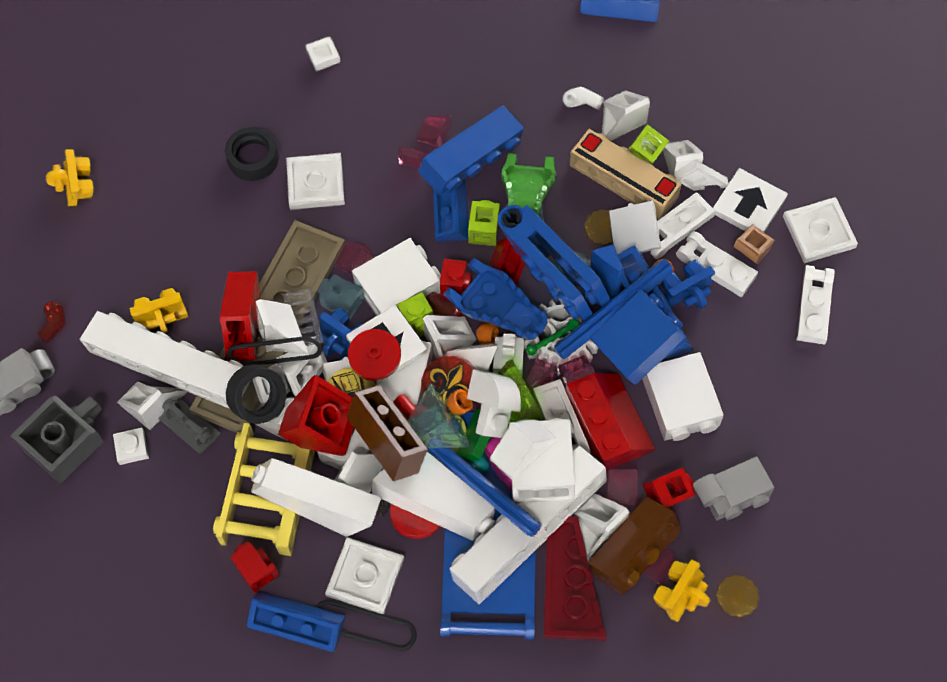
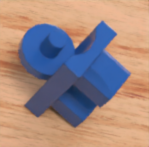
[661,259,715,309]
[318,308,363,356]

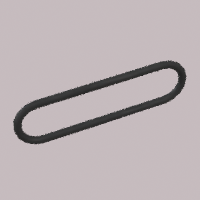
[227,336,322,366]
[315,600,416,651]

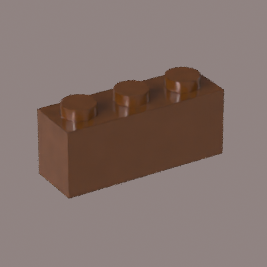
[347,385,428,482]
[588,496,682,596]

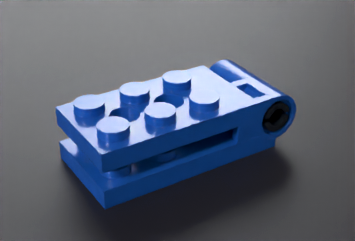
[498,205,611,322]

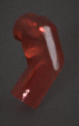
[426,291,464,317]
[37,301,65,344]

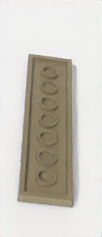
[189,220,346,433]

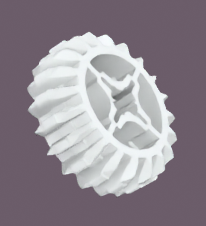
[524,299,598,376]

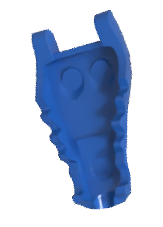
[443,258,548,340]

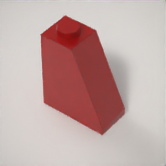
[219,271,260,361]

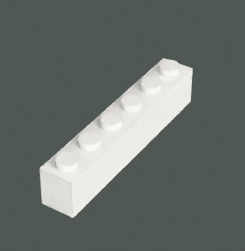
[79,311,251,409]
[450,446,607,605]

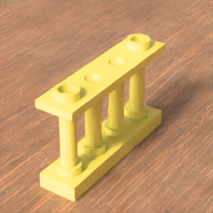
[213,423,315,556]

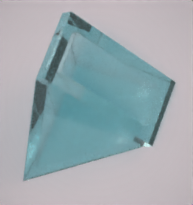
[407,383,469,448]

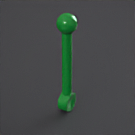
[526,319,579,356]

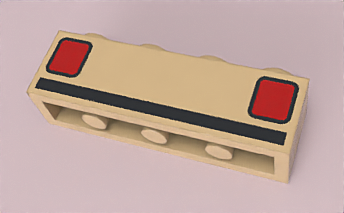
[570,129,682,219]

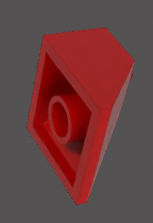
[278,375,354,456]

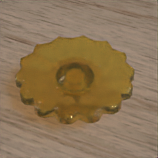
[584,209,613,245]
[716,575,760,617]

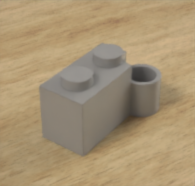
[0,348,55,415]
[693,456,775,521]

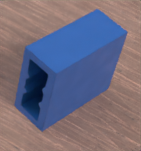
[590,289,687,385]

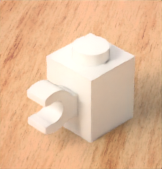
[493,334,524,382]

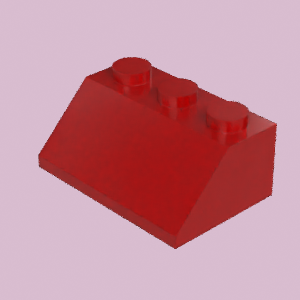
[566,373,656,471]

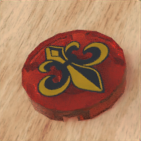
[421,356,476,414]

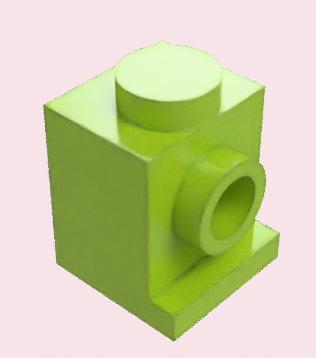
[628,124,669,164]
[468,200,500,246]
[397,292,433,338]

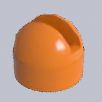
[476,323,499,344]
[446,389,473,415]

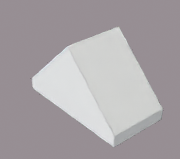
[663,140,703,177]
[277,341,327,397]
[490,419,557,480]

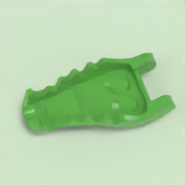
[501,153,556,215]

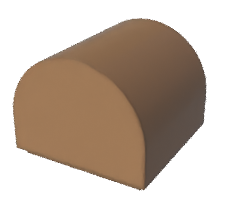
[734,224,775,264]

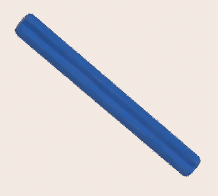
[554,259,673,359]
[425,436,541,537]

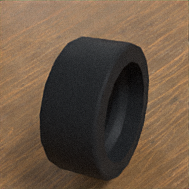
[225,127,279,181]
[225,364,287,424]

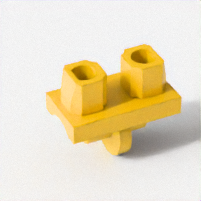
[46,150,94,206]
[129,288,188,333]
[654,559,710,622]

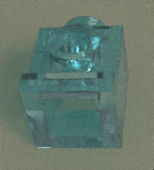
[318,274,365,321]

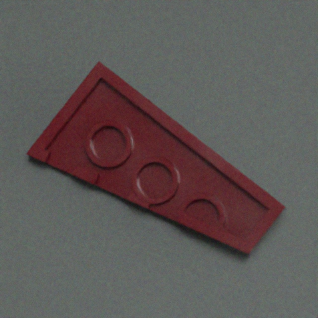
[544,516,607,641]

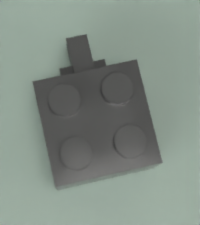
[10,396,103,484]

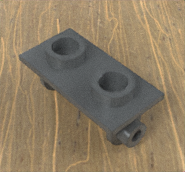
[158,398,221,455]

